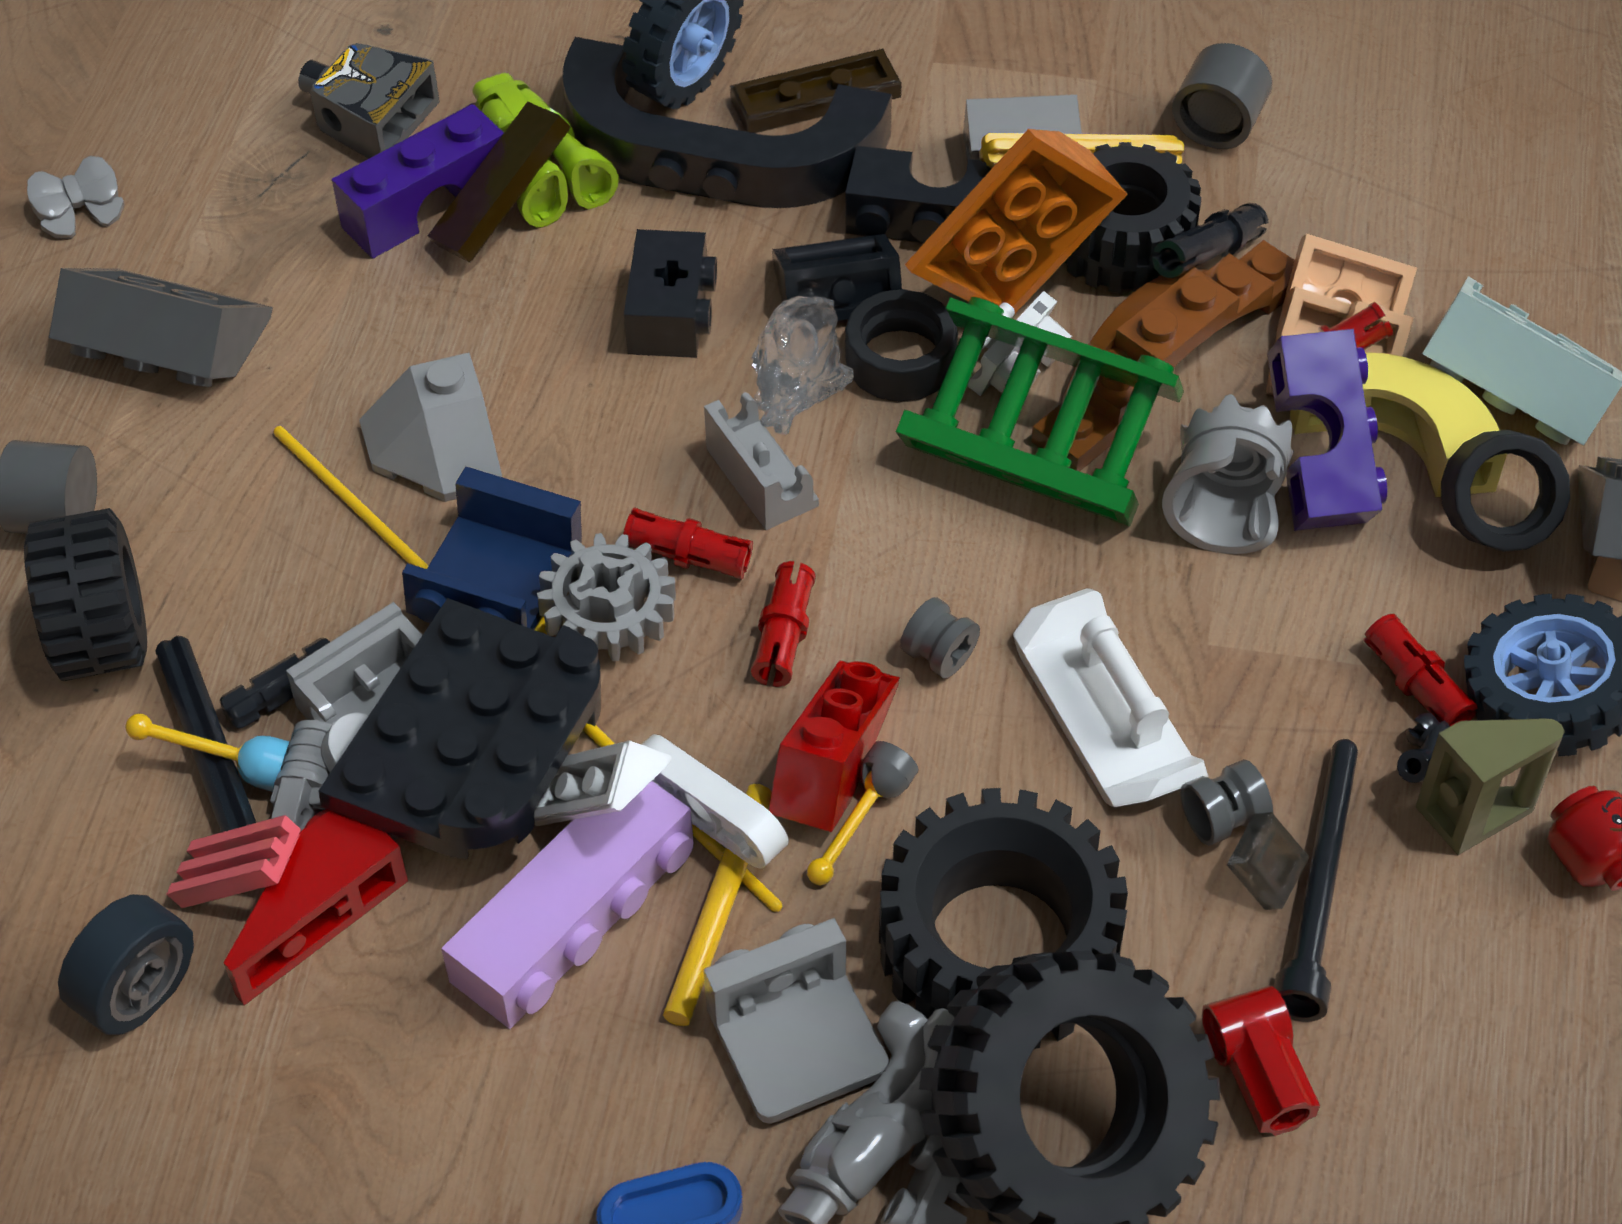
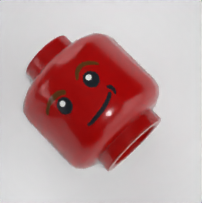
[1547,786,1622,891]

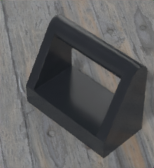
[772,234,902,328]

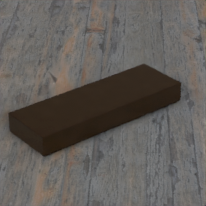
[730,49,902,133]
[427,101,571,263]

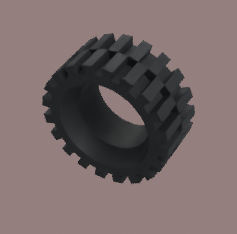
[879,788,1128,1049]

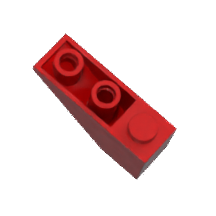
[769,660,900,832]

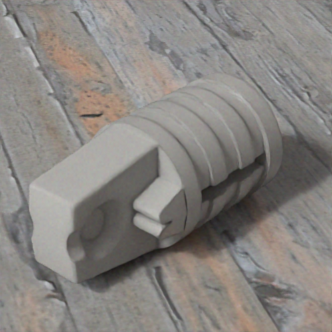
[271,720,332,830]

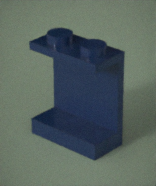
[402,466,582,630]

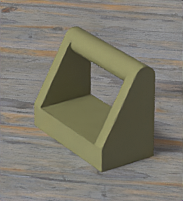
[1415,719,1564,855]

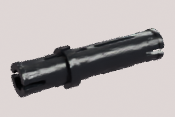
[1152,203,1268,278]

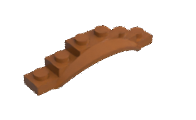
[1031,240,1295,471]

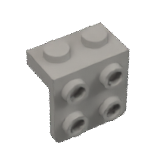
[703,918,889,1123]

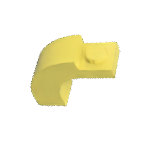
[1289,352,1507,497]

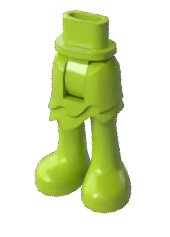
[473,73,619,227]

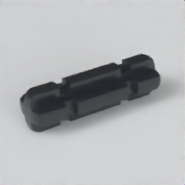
[220,638,330,729]

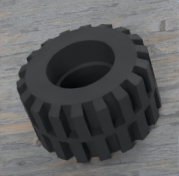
[1064,142,1202,293]
[24,508,147,681]

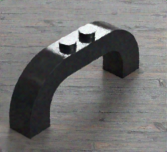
[563,37,892,208]

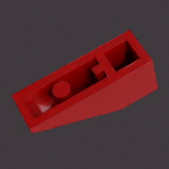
[223,809,408,1005]

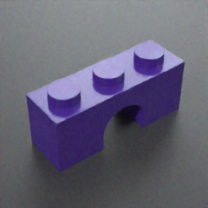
[331,103,504,259]
[1267,329,1387,531]

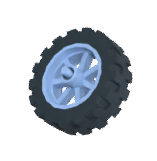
[622,0,744,109]
[1464,594,1622,756]

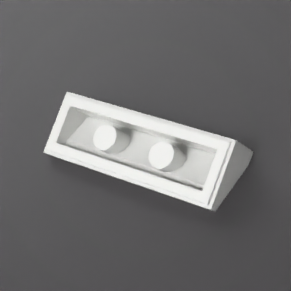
[534,741,672,826]

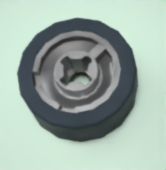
[58,894,194,1035]

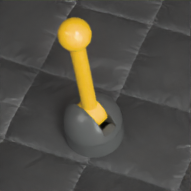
[807,741,919,885]

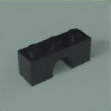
[845,145,992,243]

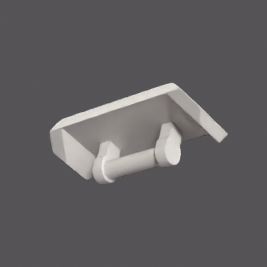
[1013,589,1208,807]

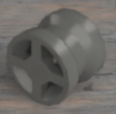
[900,597,980,678]

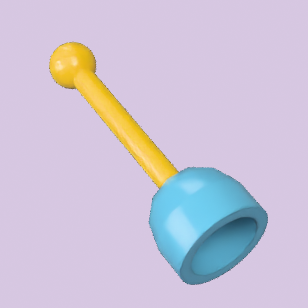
[125,714,289,792]

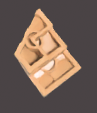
[1266,234,1417,396]

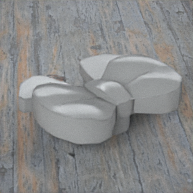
[27,156,124,239]

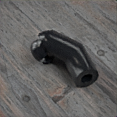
[1397,713,1451,783]

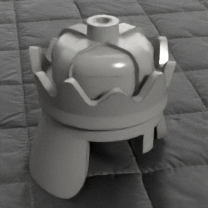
[1162,394,1294,554]

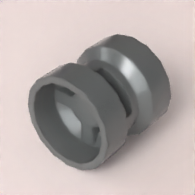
[1180,759,1273,846]

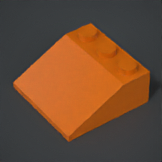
[905,129,1127,314]

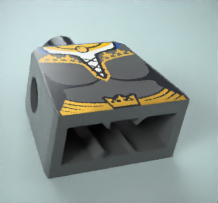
[298,43,440,159]

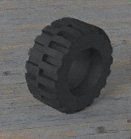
[919,950,1220,1224]

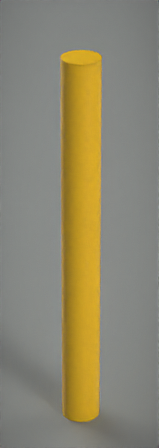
[663,784,772,1026]

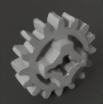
[537,533,676,661]

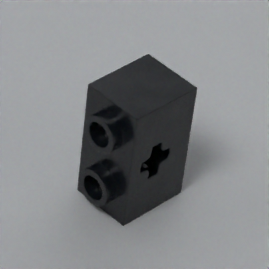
[624,229,717,358]

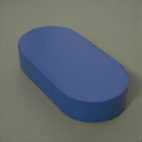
[597,1162,743,1224]

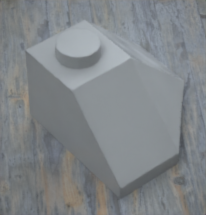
[359,353,502,502]

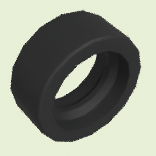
[845,289,958,402]
[1441,430,1570,552]

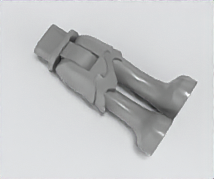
[778,1001,955,1224]

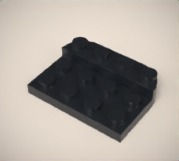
[318,598,601,859]

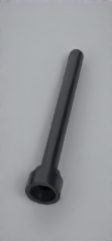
[1274,739,1358,1022]

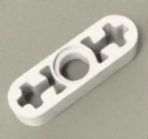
[641,734,789,869]

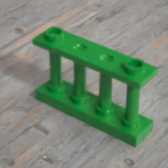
[895,297,1184,526]

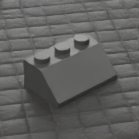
[49,268,273,387]

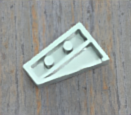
[1422,276,1622,446]

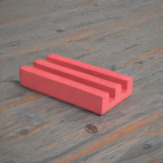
[166,815,301,908]

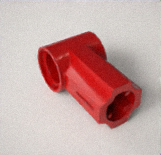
[1202,986,1320,1136]

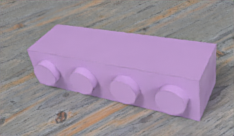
[441,781,694,1029]

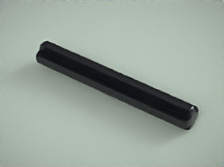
[155,636,257,832]

